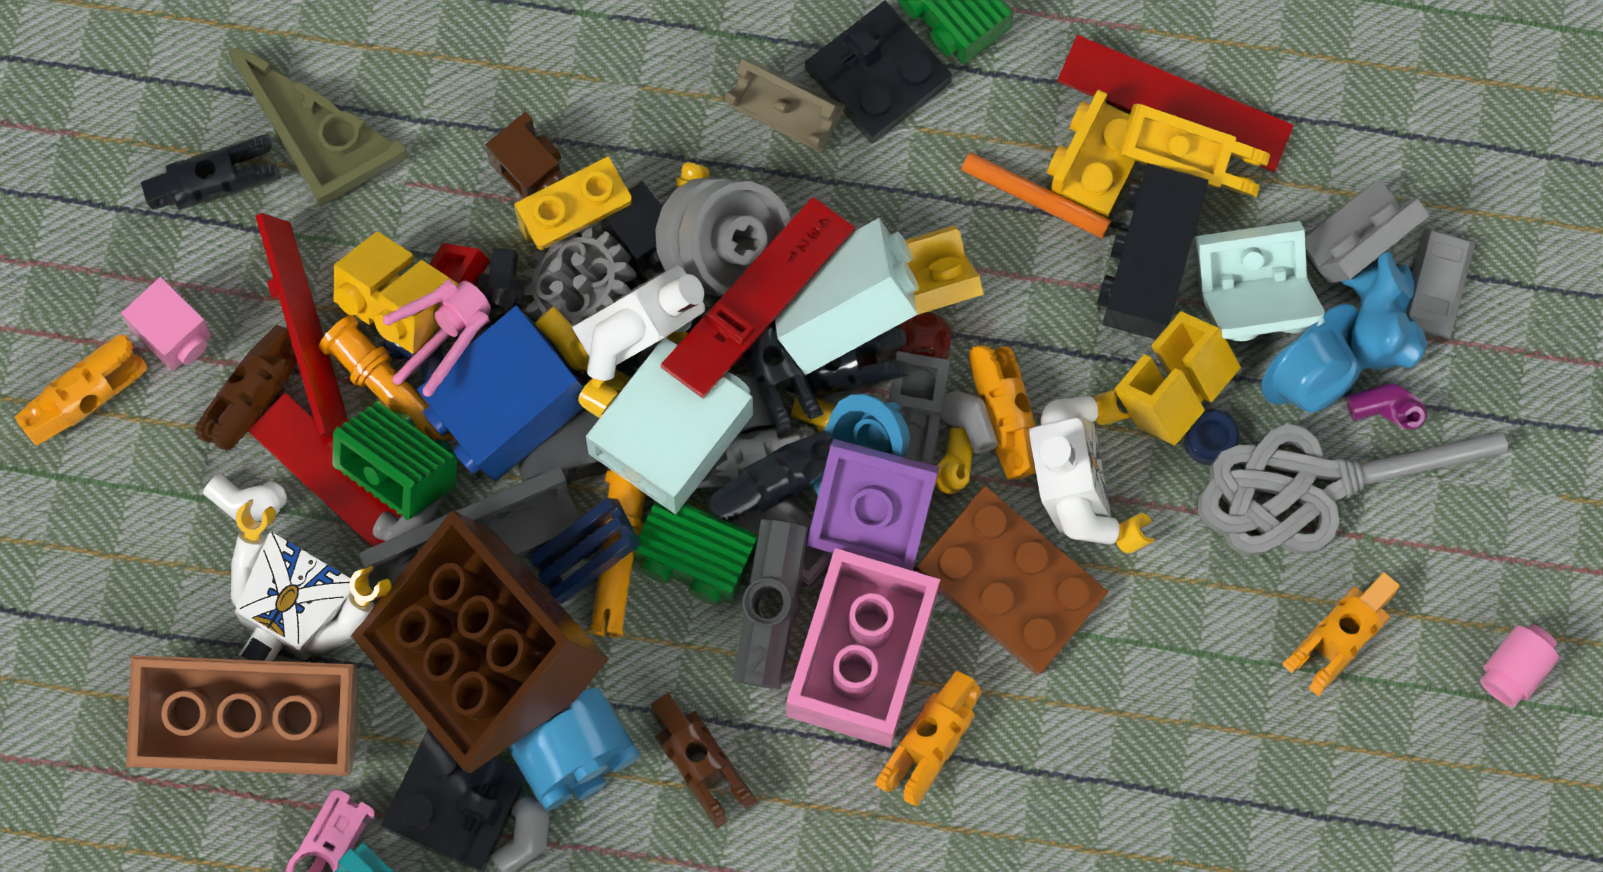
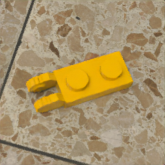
[1117,104,1271,197]

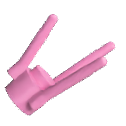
[383,280,491,397]

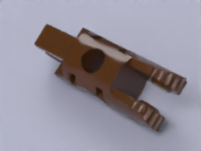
[194,325,297,451]
[651,693,758,829]

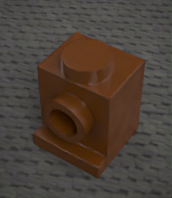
[485,111,566,199]

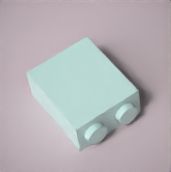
[775,218,919,375]
[586,337,753,515]

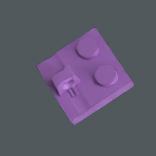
[806,439,940,571]

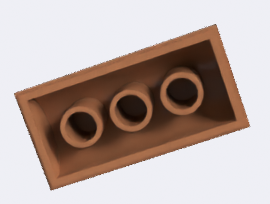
[126,655,359,776]

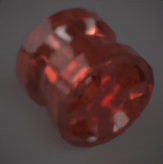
[897,312,952,360]

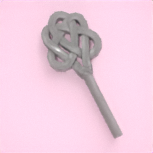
[1198,424,1508,556]

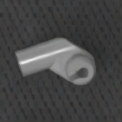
[941,391,998,454]
[372,494,446,541]
[489,796,550,872]

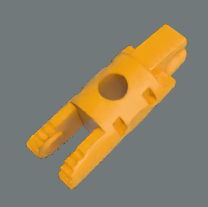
[15,334,148,446]
[968,345,1037,479]
[1282,572,1400,696]
[875,671,982,807]

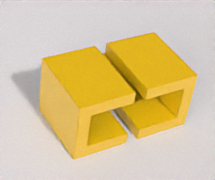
[333,231,458,355]
[1114,311,1241,446]

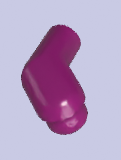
[1346,383,1427,430]

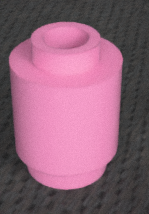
[1480,624,1560,707]

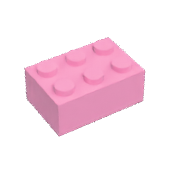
[786,548,940,748]

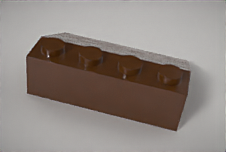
[351,510,609,773]

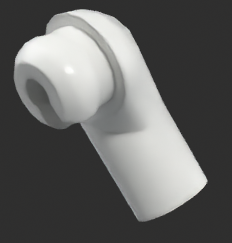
[203,474,287,521]

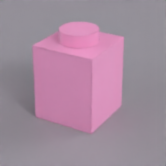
[121,277,212,372]

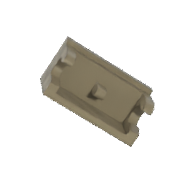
[725,59,846,153]

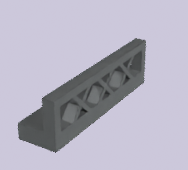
[358,466,580,601]

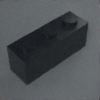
[1097,163,1209,340]

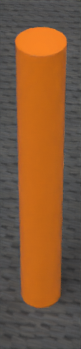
[961,152,1112,239]

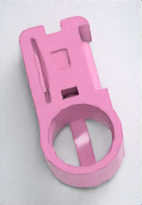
[285,790,375,872]

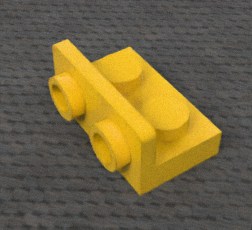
[1047,89,1137,219]
[514,156,632,250]
[905,225,984,315]

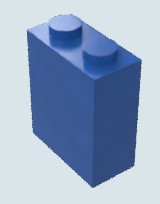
[417,305,585,482]

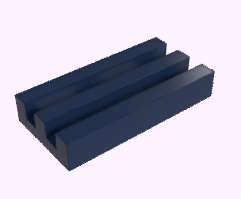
[529,497,641,604]

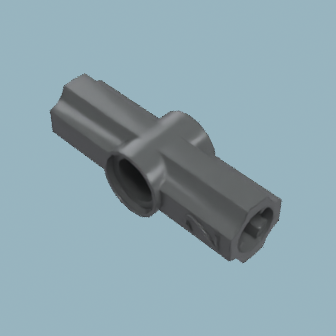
[733,519,809,690]

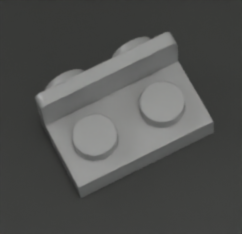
[1305,180,1430,284]

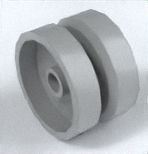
[655,177,792,296]

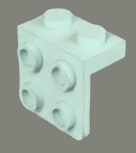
[1195,221,1325,341]

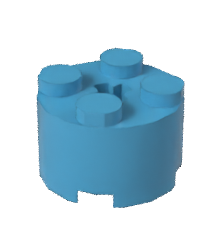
[509,687,640,812]

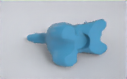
[1337,251,1427,401]

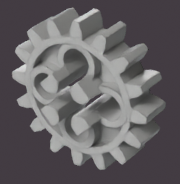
[523,226,636,326]

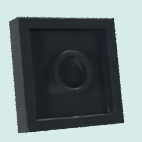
[805,0,952,144]
[381,729,527,872]

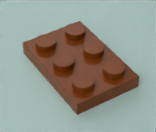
[913,486,1109,676]

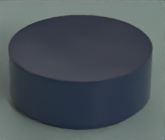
[1184,409,1240,466]

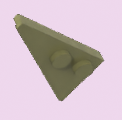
[229,47,409,207]

